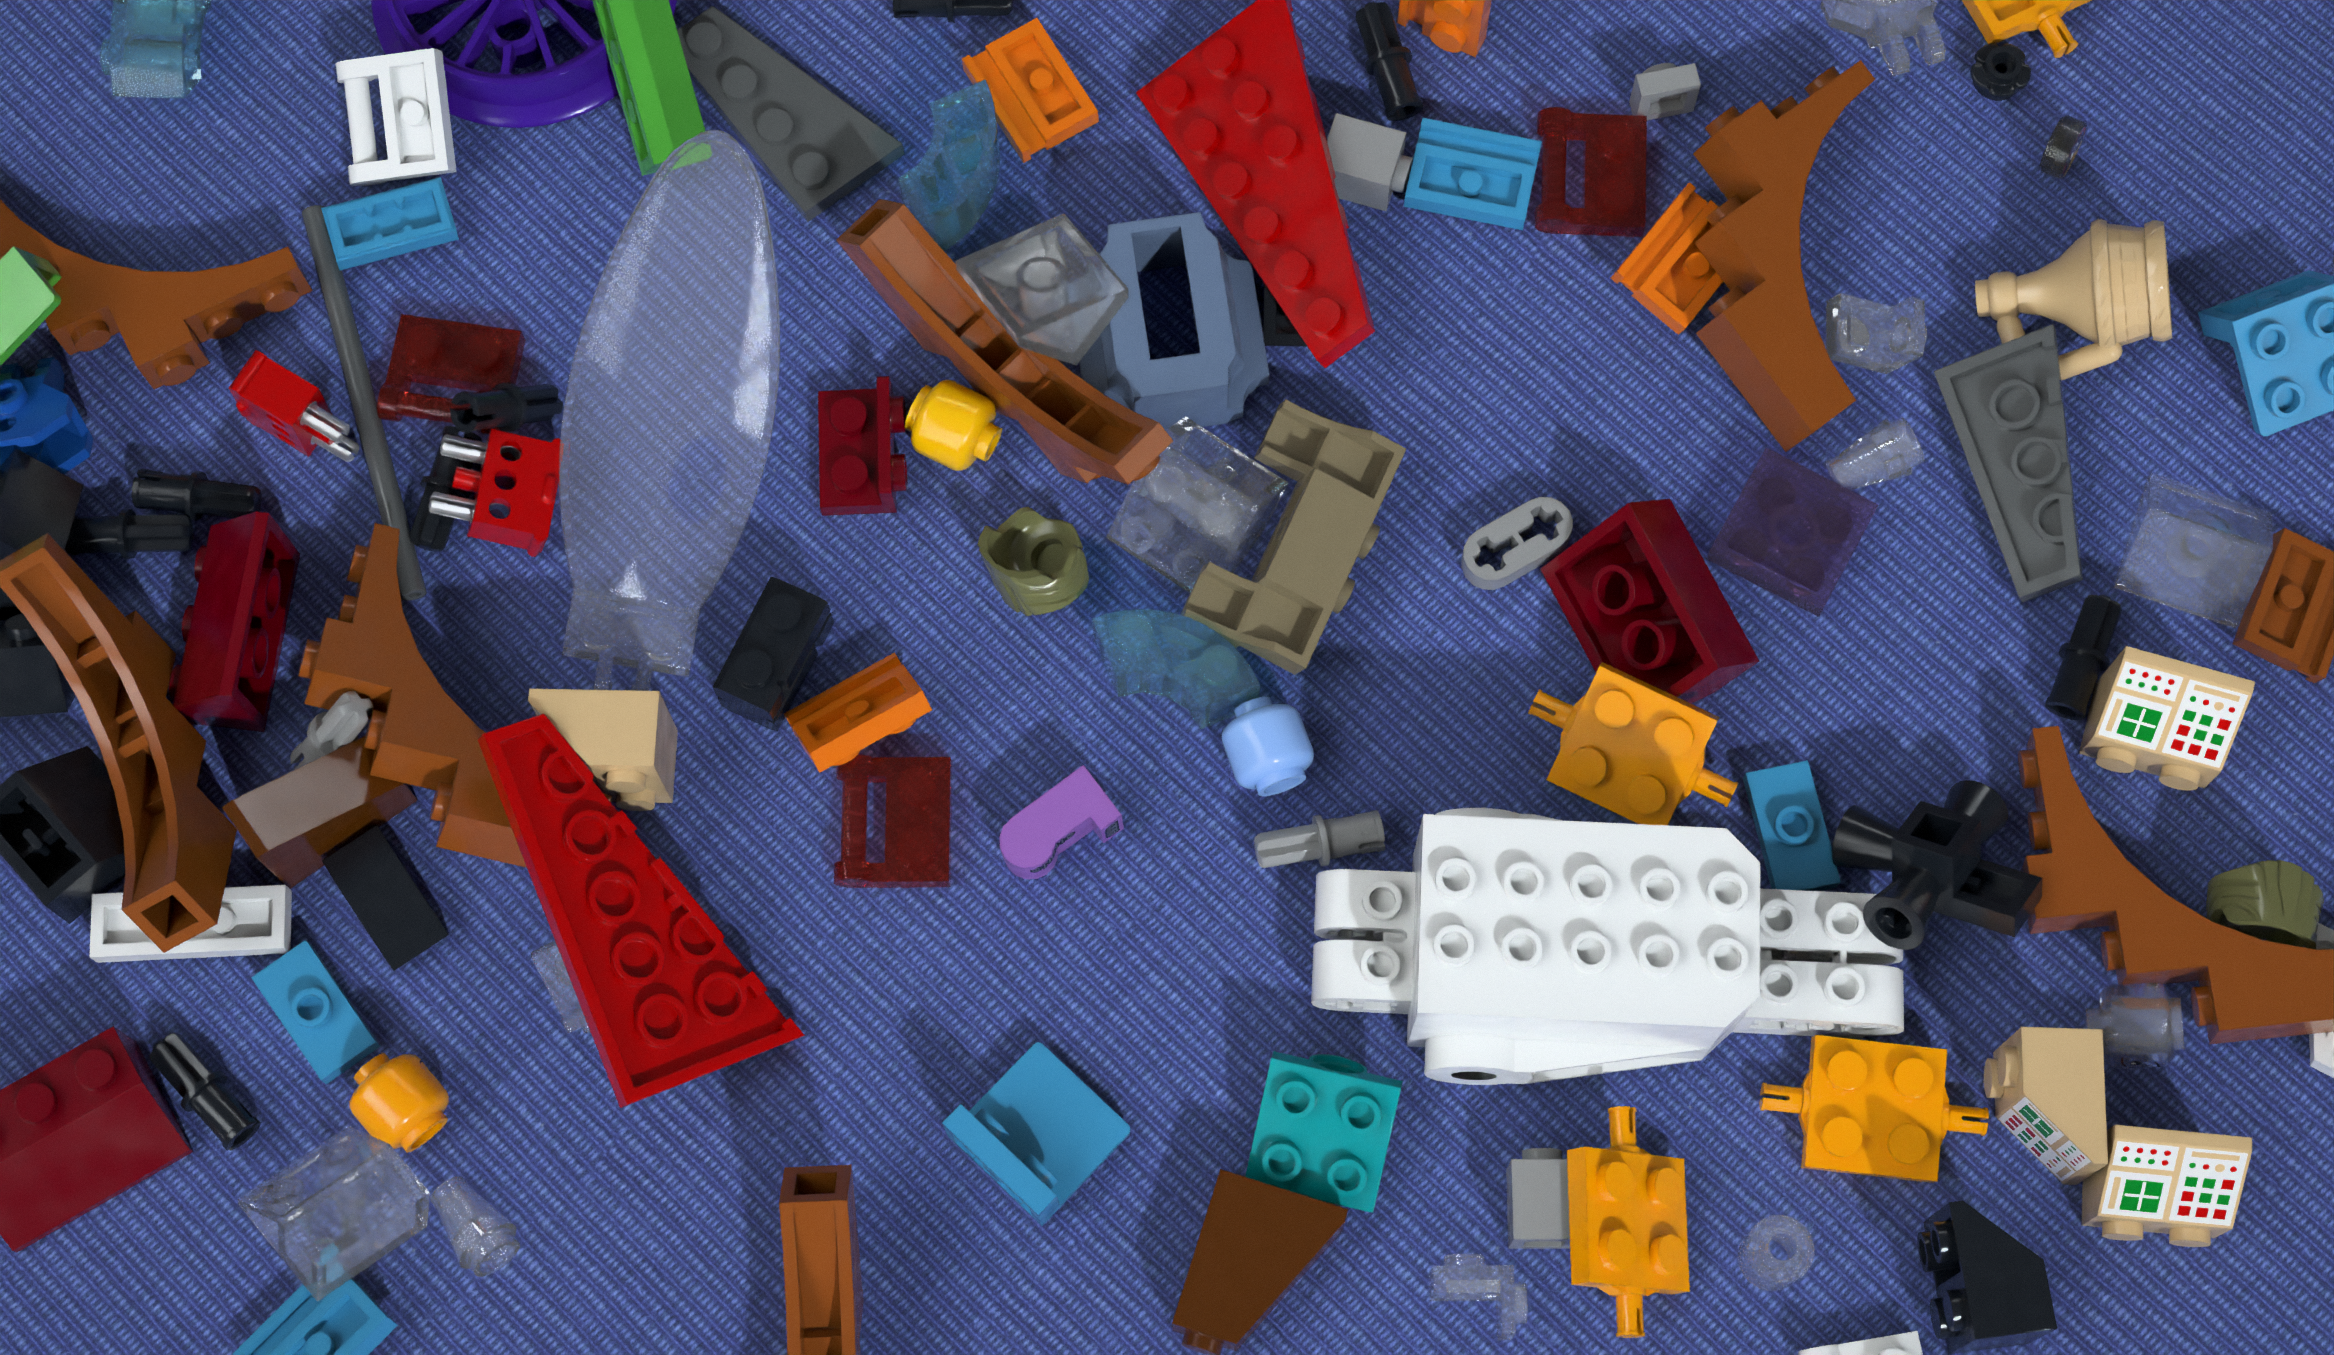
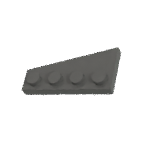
[677,6,905,222]
[1934,324,2083,603]

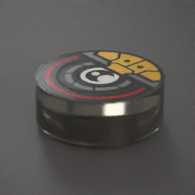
[2040,115,2088,180]

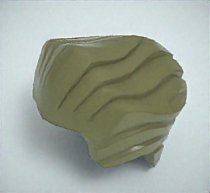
[977,507,1089,616]
[2206,860,2324,949]

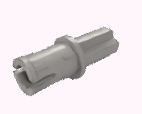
[290,691,374,770]
[1254,810,1385,868]

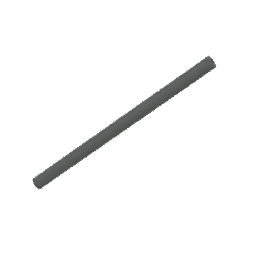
[302,205,427,601]

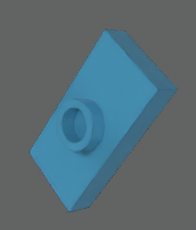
[321,177,459,271]
[1743,760,1841,891]
[251,940,381,1085]

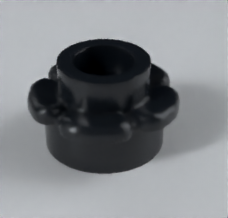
[1970,43,2031,101]

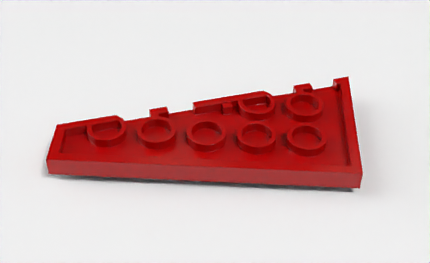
[1136,0,1375,368]
[477,714,805,1108]

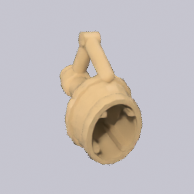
[1975,219,2172,381]

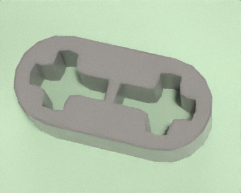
[1461,497,1573,590]

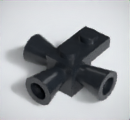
[1832,780,2042,950]

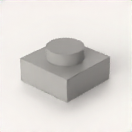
[1629,63,1701,123]

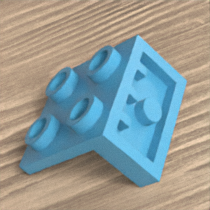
[2198,270,2334,436]
[942,1042,1130,1226]

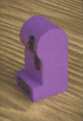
[999,765,1124,880]

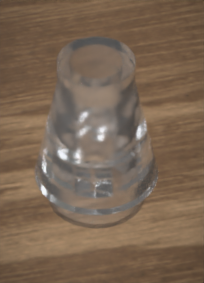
[1825,417,1925,495]
[430,1176,520,1277]

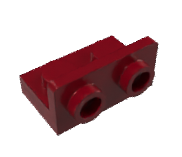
[818,376,908,516]

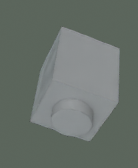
[1327,113,1413,211]
[1506,1148,1570,1249]

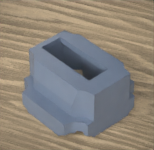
[1068,212,1269,432]

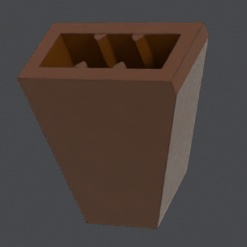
[222,736,418,889]
[1172,1169,1348,1355]

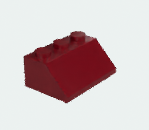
[1540,499,1760,703]
[169,511,300,732]
[0,1026,193,1253]

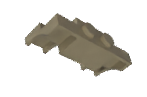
[1177,399,1406,675]

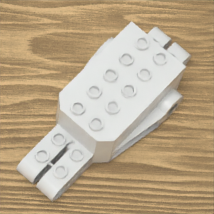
[1311,808,1904,1085]

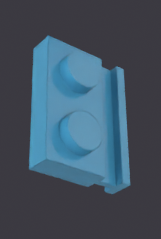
[1404,118,1542,230]
[233,1256,398,1355]

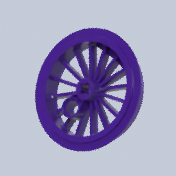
[371,0,677,128]

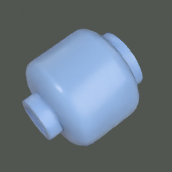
[1222,697,1314,796]

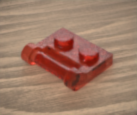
[1535,107,1647,237]
[377,314,526,435]
[833,754,952,888]

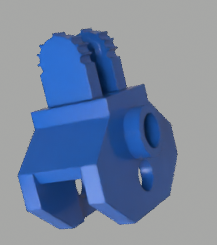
[0,357,94,474]

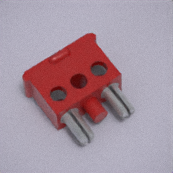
[228,350,359,462]
[428,429,565,557]

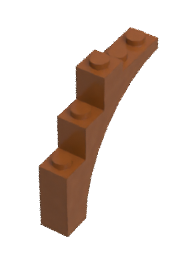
[1693,60,1875,452]
[0,198,313,390]
[836,199,1173,485]
[298,523,612,868]
[0,533,237,953]
[2018,726,2334,1044]
[779,1165,864,1355]

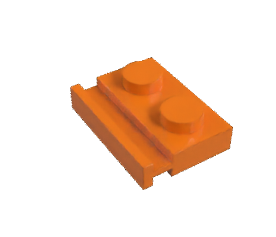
[1397,0,1492,58]
[962,18,1099,163]
[1610,182,1724,335]
[784,652,932,773]

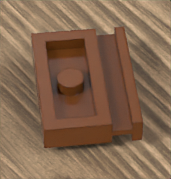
[2232,528,2334,683]

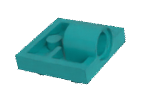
[1245,1051,1403,1213]

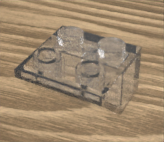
[1106,416,1288,593]
[238,1126,430,1302]

